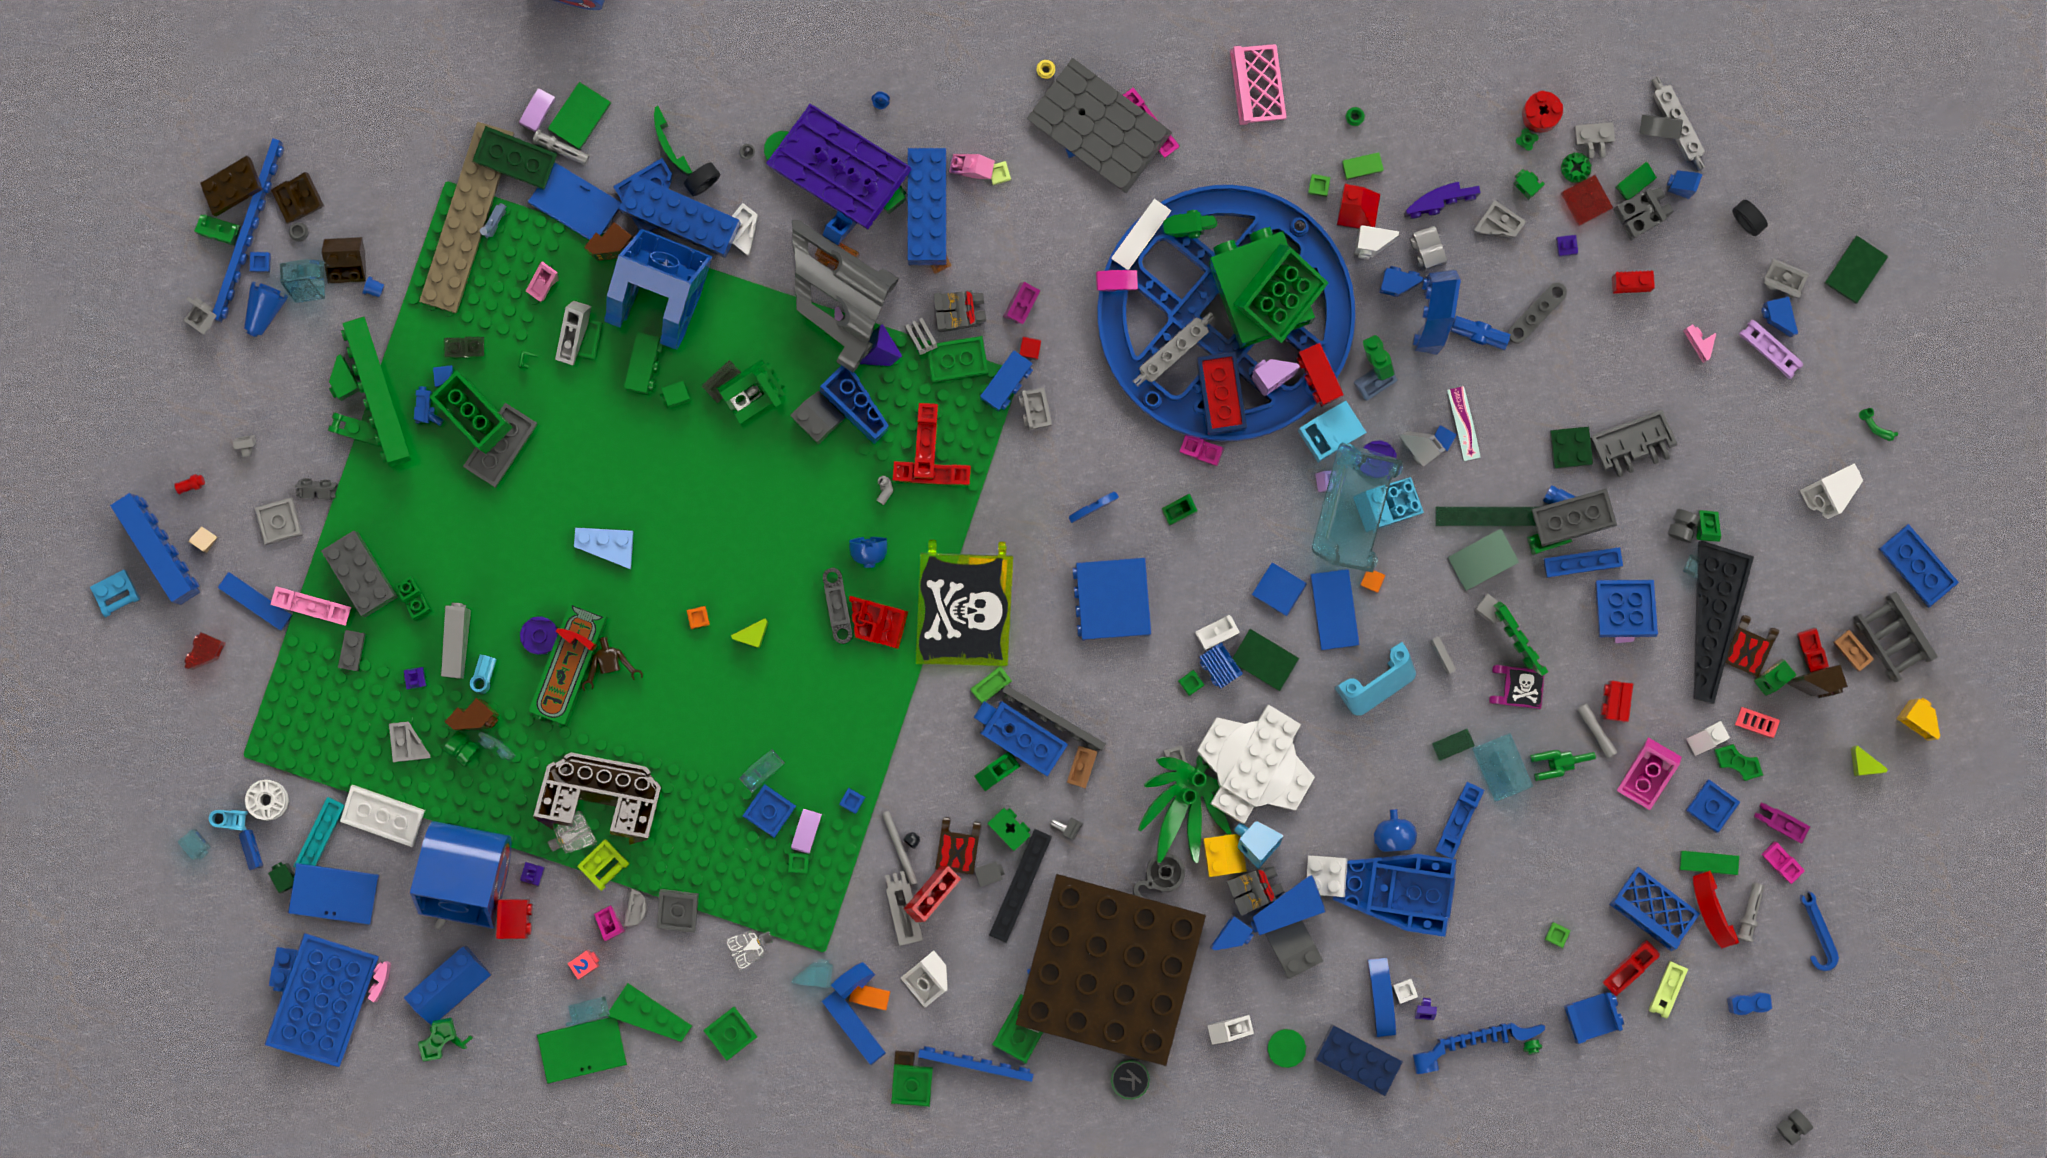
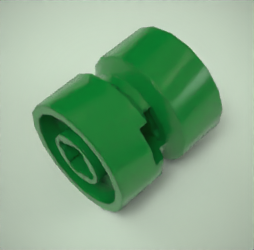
[443,731,480,767]

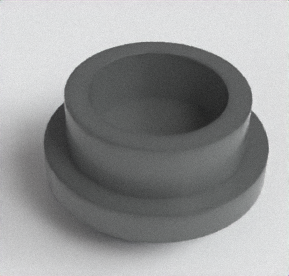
[289,222,308,242]

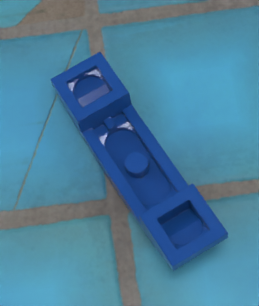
[1435,782,1484,859]
[1368,958,1396,1037]

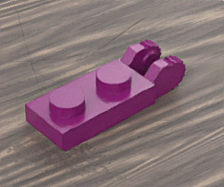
[1754,802,1810,844]

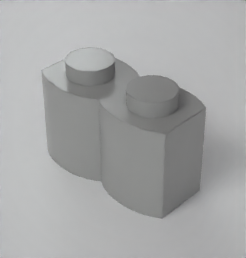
[1410,226,1447,271]

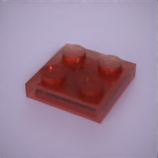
[1561,175,1613,226]

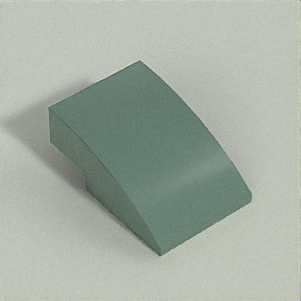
[1448,529,1519,591]

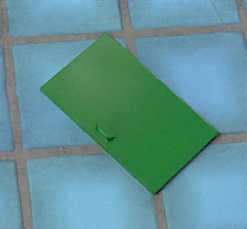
[537,1017,627,1084]

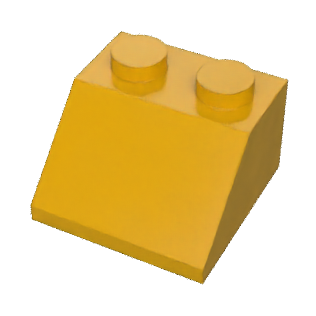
[1896,698,1940,741]
[1203,834,1247,877]

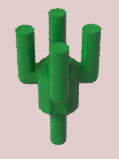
[1530,750,1596,781]

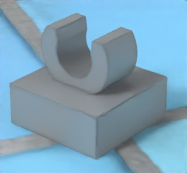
[233,435,256,457]

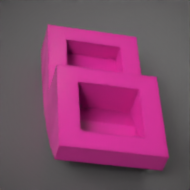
[1096,270,1138,291]
[1179,435,1224,466]
[1761,841,1805,884]

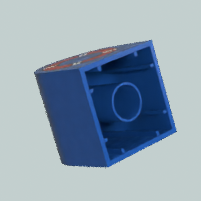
[410,821,511,929]

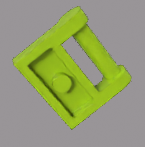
[577,839,630,891]

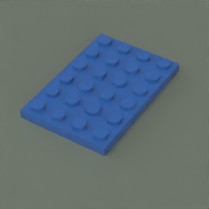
[264,933,379,1067]

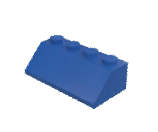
[404,946,491,1026]

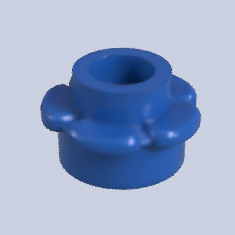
[871,91,890,109]

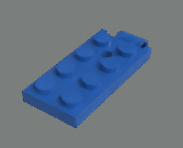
[974,701,1068,777]

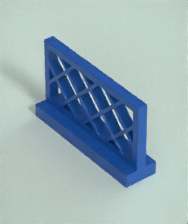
[1609,867,1700,951]

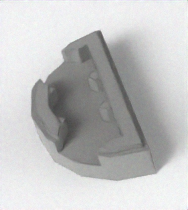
[623,889,647,927]

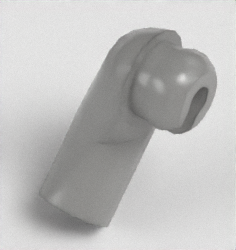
[876,476,893,505]

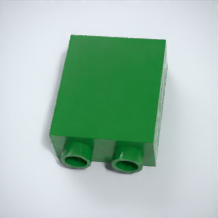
[1209,227,1315,349]

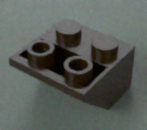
[321,237,366,284]

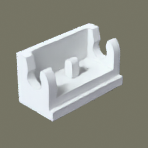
[1195,615,1240,651]

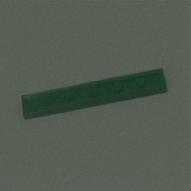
[1435,507,1538,526]

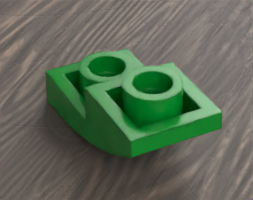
[394,576,432,621]

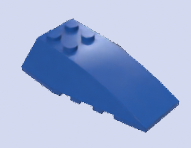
[1333,854,1457,937]

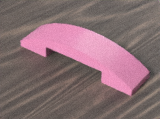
[270,586,351,626]

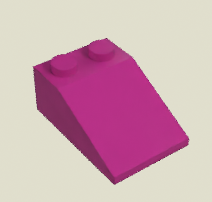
[1617,737,1682,810]

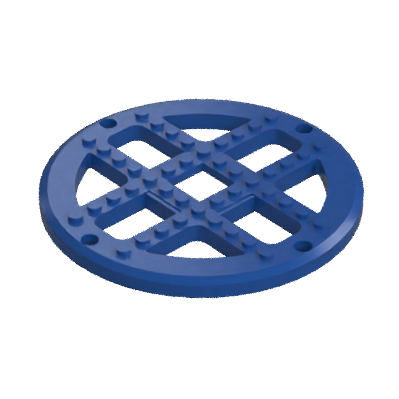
[1097,185,1355,441]

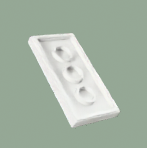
[340,785,425,847]

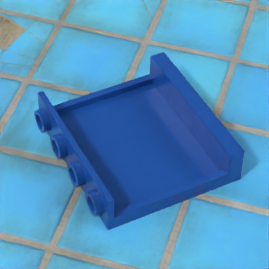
[1073,558,1151,641]

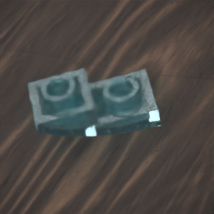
[478,732,516,761]

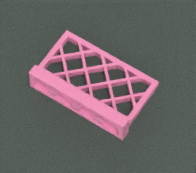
[1230,44,1286,125]

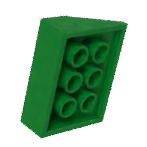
[1233,244,1329,343]

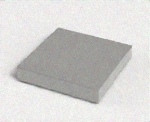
[255,497,303,545]

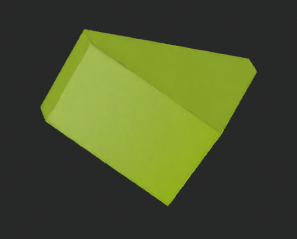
[731,618,768,649]
[1851,745,1888,776]

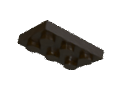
[200,156,263,217]

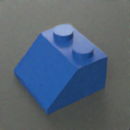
[1210,916,1254,950]

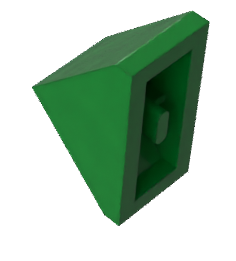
[1162,494,1197,526]

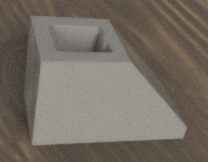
[1400,431,1445,467]

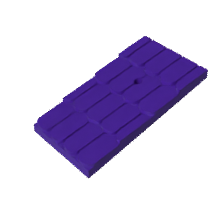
[766,104,912,230]

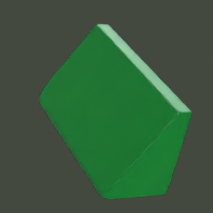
[1615,161,1657,201]

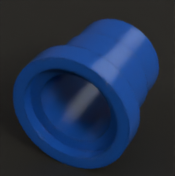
[362,276,385,298]

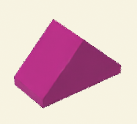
[594,905,625,941]

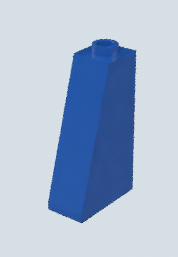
[1251,875,1326,935]

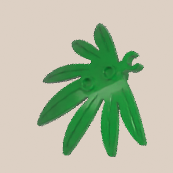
[1138,755,1231,863]

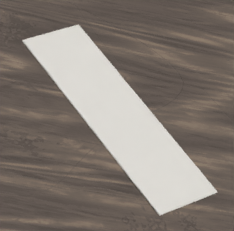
[1111,199,1171,270]

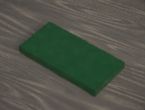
[472,126,557,190]

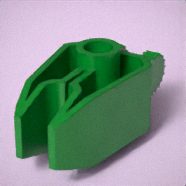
[1163,210,1218,239]

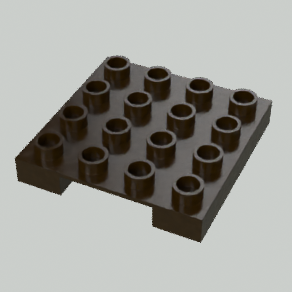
[1015,874,1206,1066]

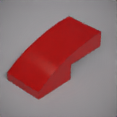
[556,628,597,651]
[1797,628,1829,672]

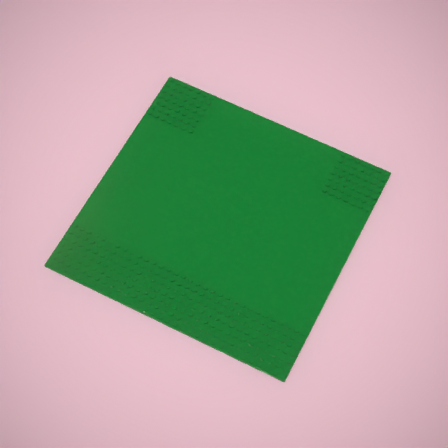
[243,181,1014,952]

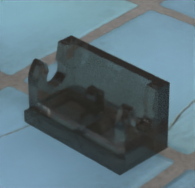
[702,360,741,404]

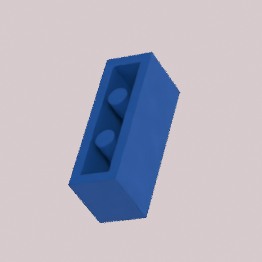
[980,350,1033,412]

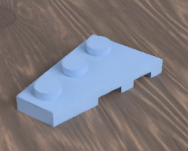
[574,528,634,569]

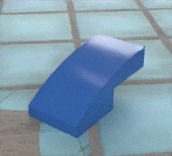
[831,962,875,999]

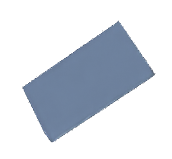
[1354,369,1398,401]

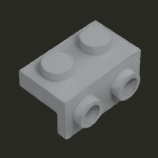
[1764,258,1809,298]
[183,296,217,334]
[1019,388,1052,430]

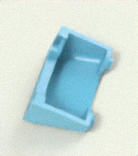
[1335,642,1416,716]

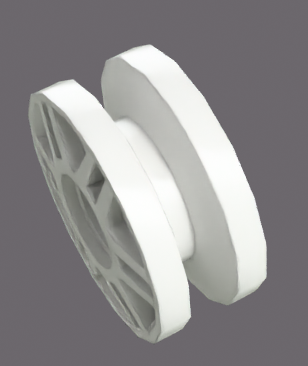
[245,780,289,821]

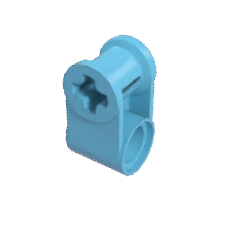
[209,810,248,831]

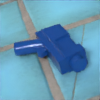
[414,386,444,426]

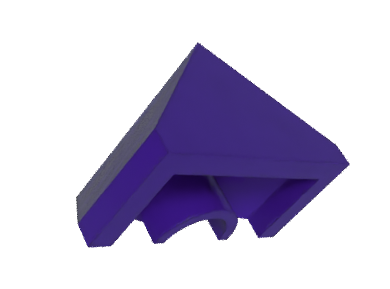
[860,324,902,366]

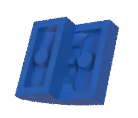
[1252,563,1307,616]

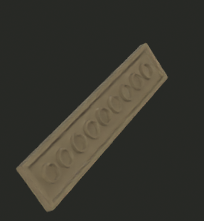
[419,121,515,314]

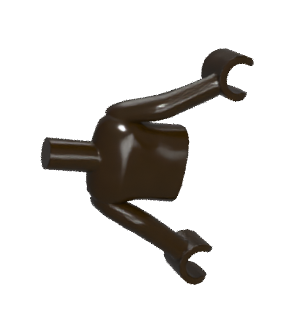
[582,637,643,691]

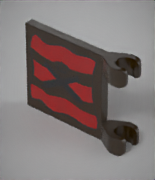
[1725,615,1779,677]
[935,817,981,874]

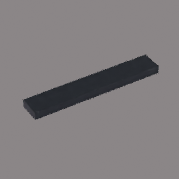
[989,829,1052,943]

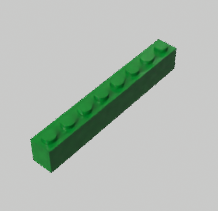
[341,316,411,468]

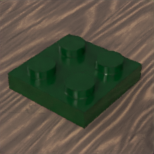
[1550,426,1593,469]

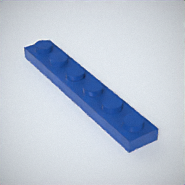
[918,1046,1034,1082]

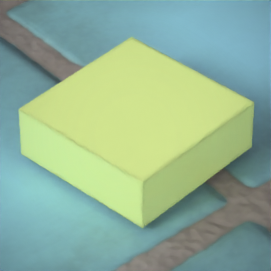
[991,161,1011,185]

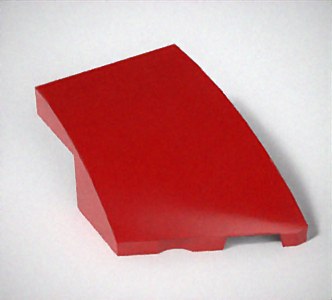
[849,596,908,649]

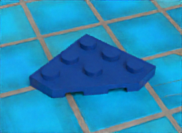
[613,158,673,232]

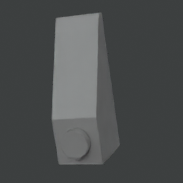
[555,301,592,365]

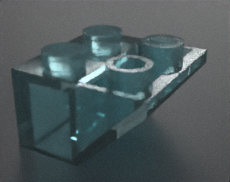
[280,259,325,303]

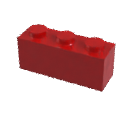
[1296,343,1344,407]
[903,866,961,922]

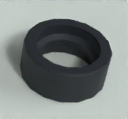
[684,162,721,196]
[1732,200,1768,236]

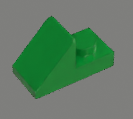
[1696,510,1721,542]

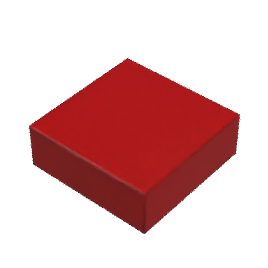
[1019,337,1041,360]

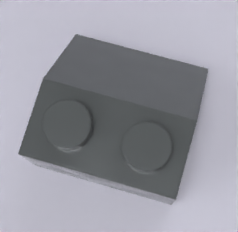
[790,391,846,445]

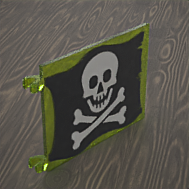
[915,540,1013,666]

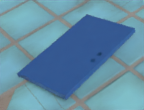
[528,163,621,240]
[288,863,379,925]

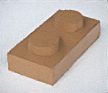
[1833,630,1874,672]
[1067,746,1097,789]

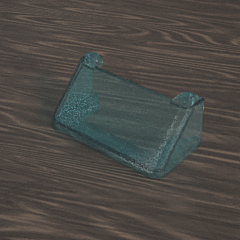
[1312,443,1403,573]

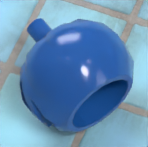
[1374,809,1417,852]

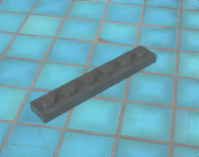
[1002,685,1106,751]

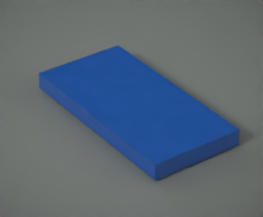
[1879,524,1959,607]
[1310,569,1360,650]

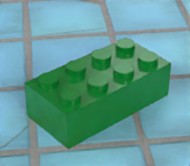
[430,370,513,454]

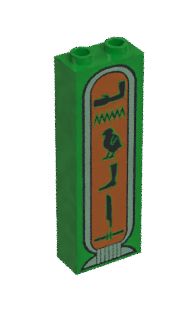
[528,603,608,728]

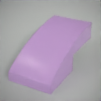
[519,88,555,133]
[791,809,822,854]

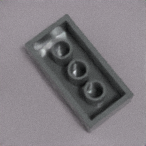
[321,531,398,618]

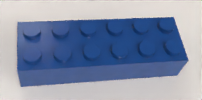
[908,148,947,265]
[619,174,741,258]
[110,493,200,605]

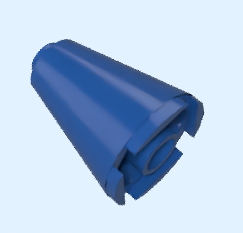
[244,282,288,337]

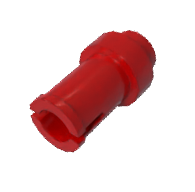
[174,474,205,495]

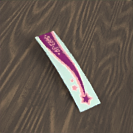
[1447,386,1481,461]

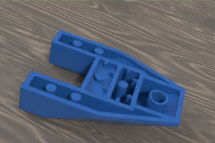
[1413,270,1461,355]

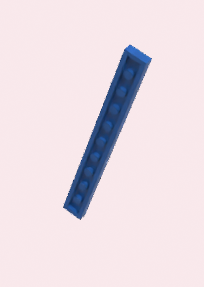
[213,138,284,323]

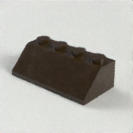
[1787,665,1848,698]

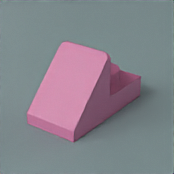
[526,262,559,302]
[1683,324,1716,363]

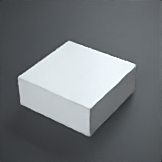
[1392,979,1418,1004]

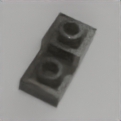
[444,337,484,358]

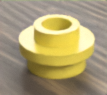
[1036,60,1055,79]

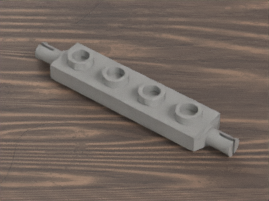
[1651,76,1705,171]
[1133,312,1215,387]

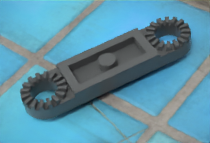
[1508,283,1567,343]
[823,568,853,644]

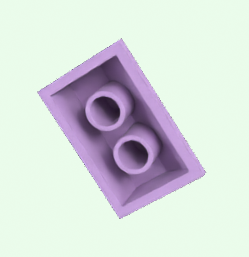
[1251,359,1300,397]

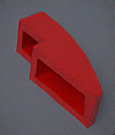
[1602,939,1660,996]

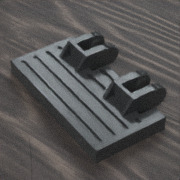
[1590,410,1677,477]

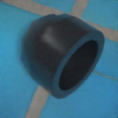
[903,832,920,849]

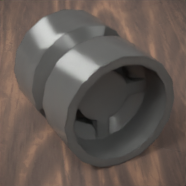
[1667,509,1700,543]
[1776,1109,1813,1146]

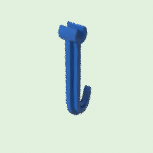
[1800,891,1839,971]

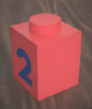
[567,950,600,980]

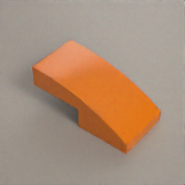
[849,985,891,1010]

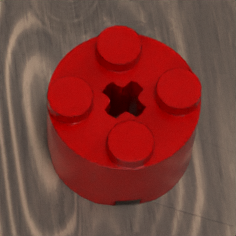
[1522,90,1563,133]

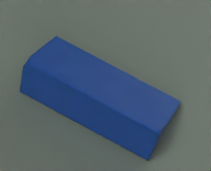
[239,830,263,870]

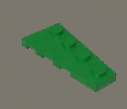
[1493,601,1549,676]
[606,983,692,1042]

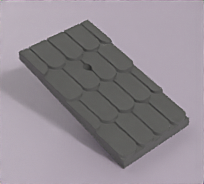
[1027,58,1172,193]

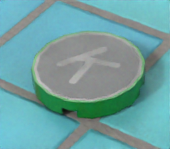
[1111,1060,1150,1100]

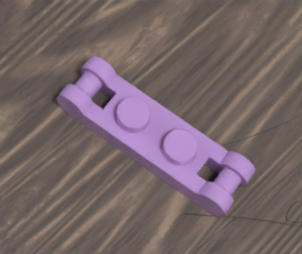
[1739,320,1804,379]

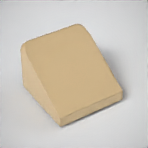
[188,526,218,553]

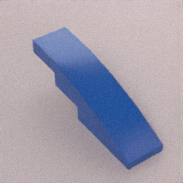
[822,990,886,1065]

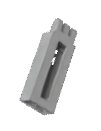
[885,871,923,946]

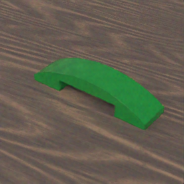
[654,106,692,177]

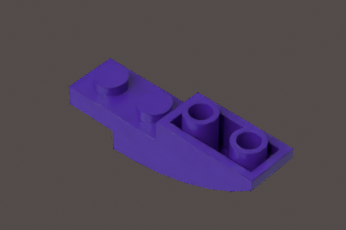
[1404,182,1481,219]

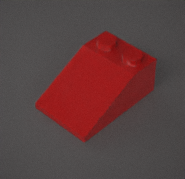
[496,899,533,939]

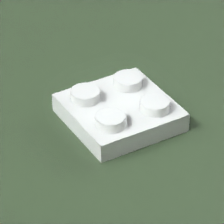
[1307,855,1348,897]

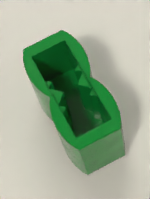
[1363,335,1395,381]

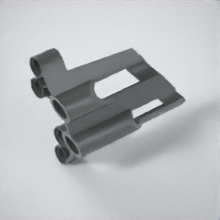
[792,220,899,373]

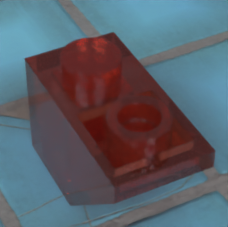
[184,632,226,670]

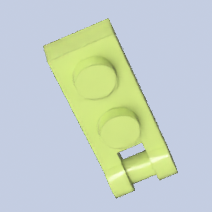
[1648,961,1688,1019]

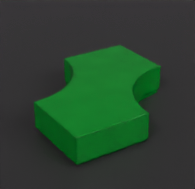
[1714,744,1763,781]
[418,1018,457,1062]

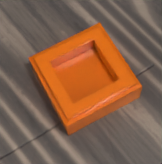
[1360,568,1386,593]
[687,606,710,629]

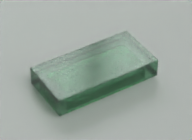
[1431,728,1475,761]

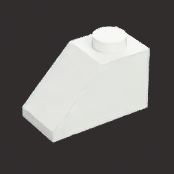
[1208,1015,1254,1045]

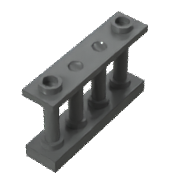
[1853,592,1938,682]

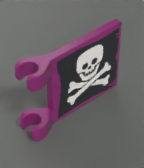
[1489,665,1545,709]

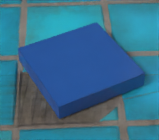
[1685,779,1740,833]
[743,784,796,838]

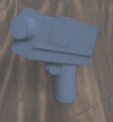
[480,203,507,238]

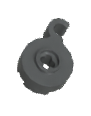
[1133,853,1185,897]

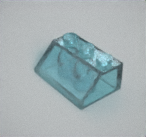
[1472,733,1533,802]

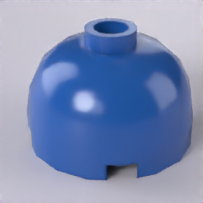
[849,537,888,568]

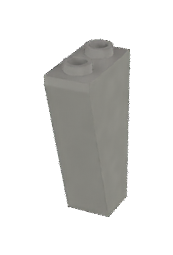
[441,603,471,679]

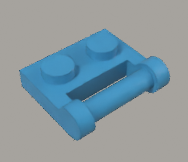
[90,569,140,618]

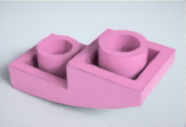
[368,961,391,1002]

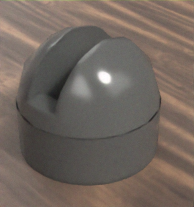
[739,144,755,160]

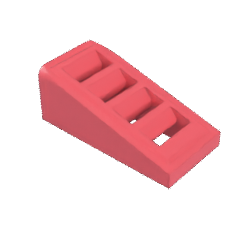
[1735,707,1780,738]

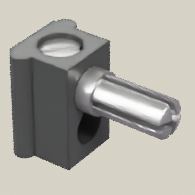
[1051,817,1083,840]

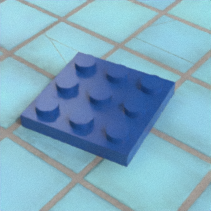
[1595,580,1658,637]

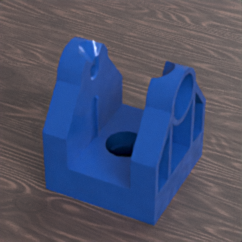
[605,229,713,350]

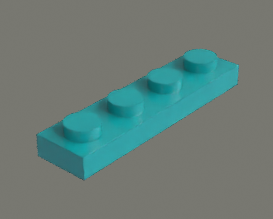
[293,797,345,868]

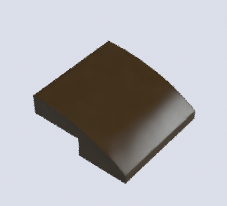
[271,172,324,224]

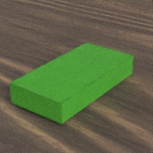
[1342,152,1384,180]
[970,666,1012,704]

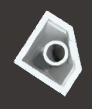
[1800,463,1863,519]

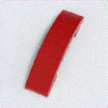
[914,403,938,479]
[893,461,971,485]
[1693,870,1739,949]

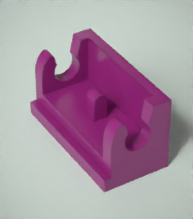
[1003,282,1040,324]

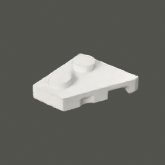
[732,203,758,256]

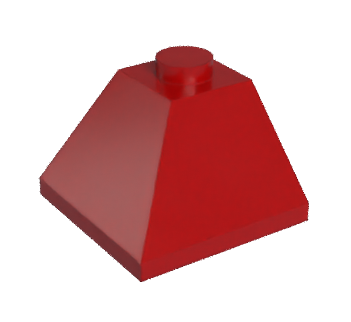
[1337,184,1381,229]

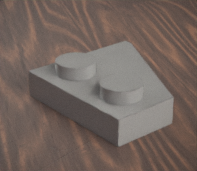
[1474,200,1526,238]
[389,722,430,762]

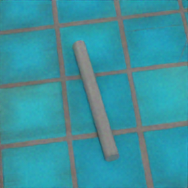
[882,811,918,885]

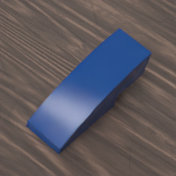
[823,211,857,245]

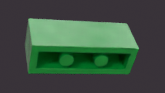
[624,332,663,395]

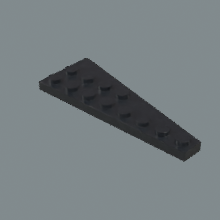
[1694,540,1754,704]

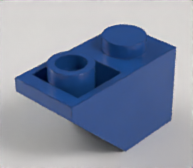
[1379,266,1423,297]

